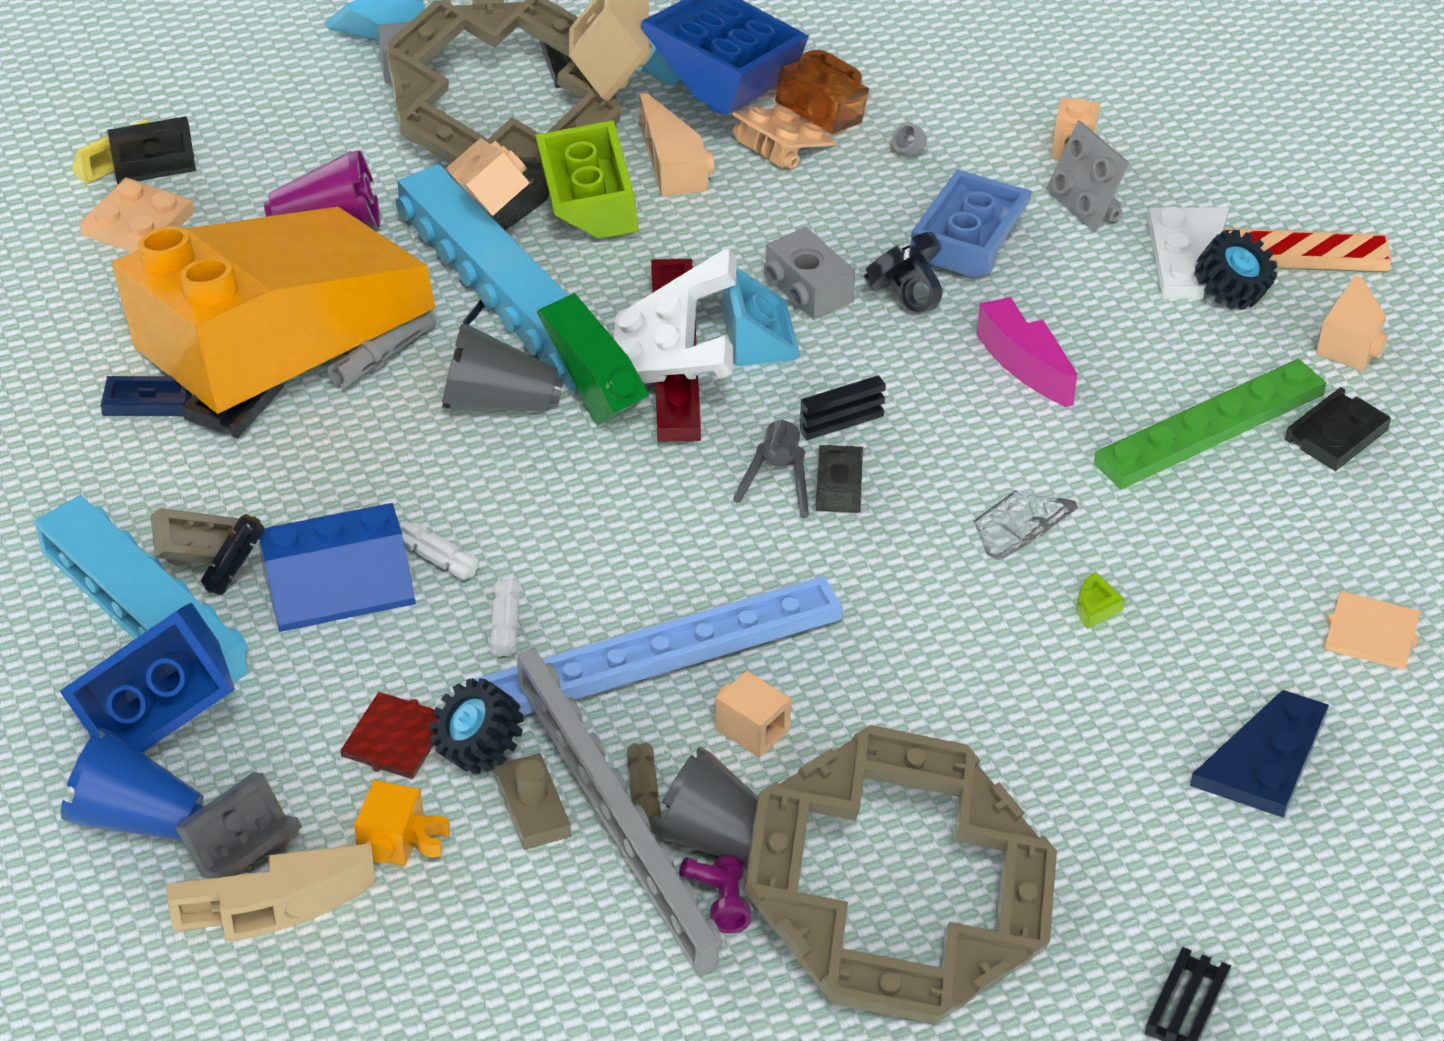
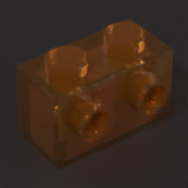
[775,56,869,134]

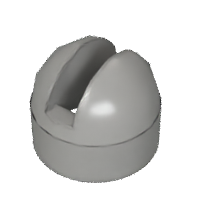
[892,122,927,157]

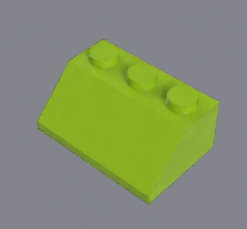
[536,120,639,239]

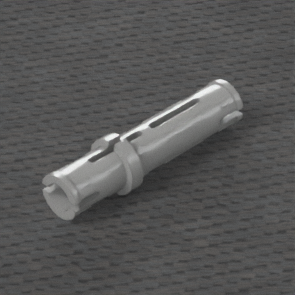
[328,310,437,389]

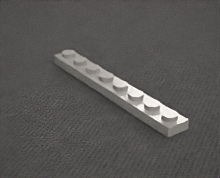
[517,648,723,978]

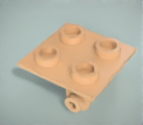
[731,105,836,169]

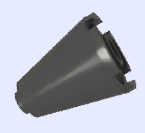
[442,324,564,411]
[651,746,758,865]

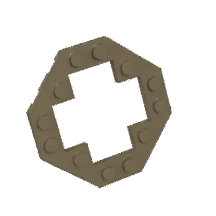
[387,0,621,168]
[743,725,1057,1024]

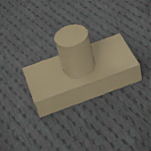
[151,508,239,566]
[494,753,571,850]

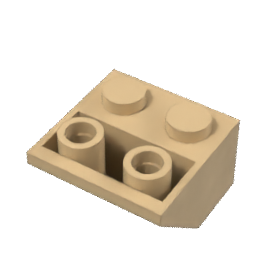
[569,0,652,101]

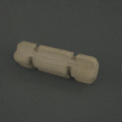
[627,742,661,827]

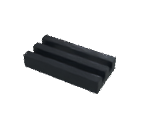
[800,375,886,441]
[1145,946,1231,1041]

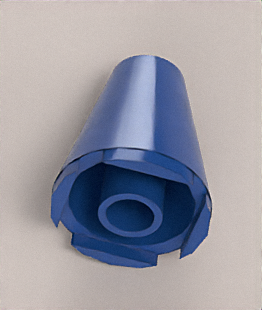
[61,728,204,841]

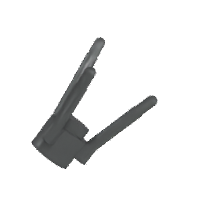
[733,420,809,518]

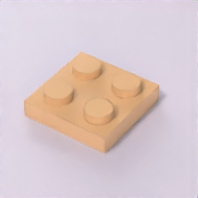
[79,177,195,252]

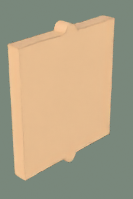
[1324,591,1420,670]

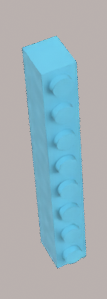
[395,164,577,391]

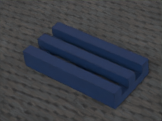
[101,376,192,416]

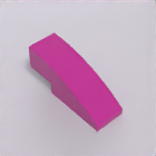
[977,297,1077,407]

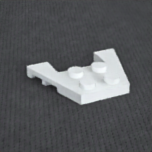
[614,248,737,383]

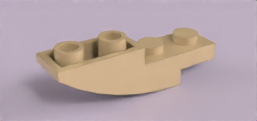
[166,843,376,941]

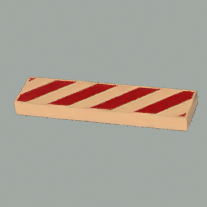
[1224,228,1391,272]

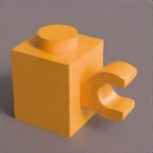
[354,780,451,866]

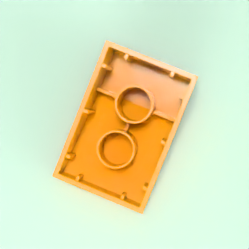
[111,207,435,414]

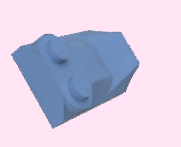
[910,169,1032,278]

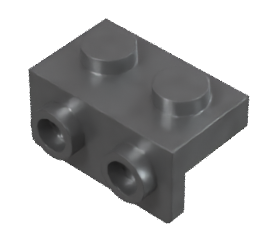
[175,772,302,879]

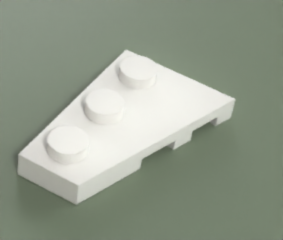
[1148,206,1229,299]

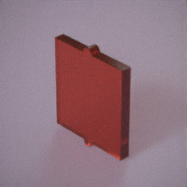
[340,691,438,780]

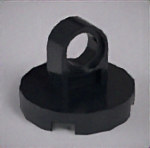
[863,231,942,312]

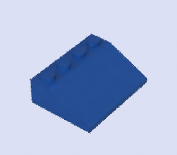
[640,0,809,115]

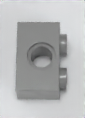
[764,226,855,320]

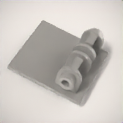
[1046,120,1130,232]

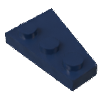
[1190,690,1329,818]

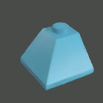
[325,0,426,40]

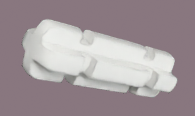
[402,523,479,579]
[490,578,520,657]

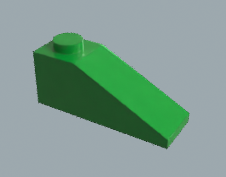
[537,293,650,426]

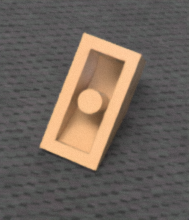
[1316,275,1388,372]

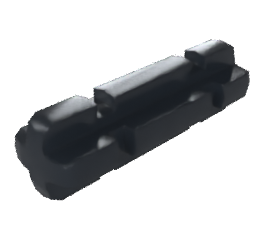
[201,514,264,595]

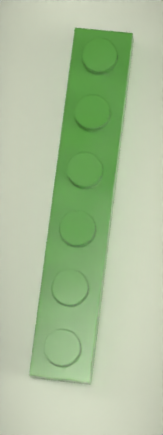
[1094,358,1327,490]

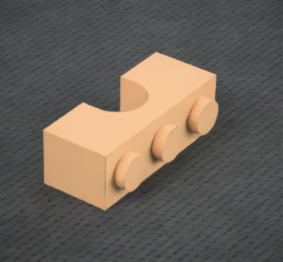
[445,138,529,216]

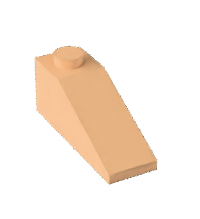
[639,93,714,197]

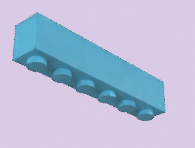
[34,494,248,683]

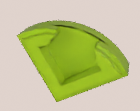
[1077,571,1125,629]

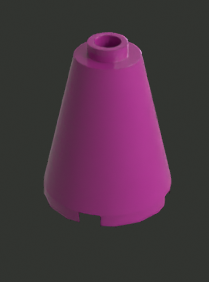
[264,150,381,228]

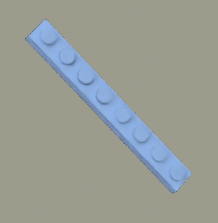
[475,576,843,715]

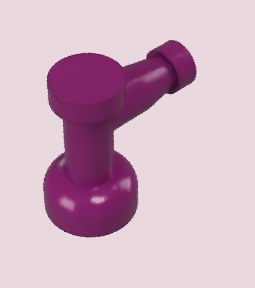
[679,856,751,933]

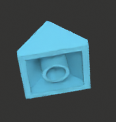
[722,267,800,366]

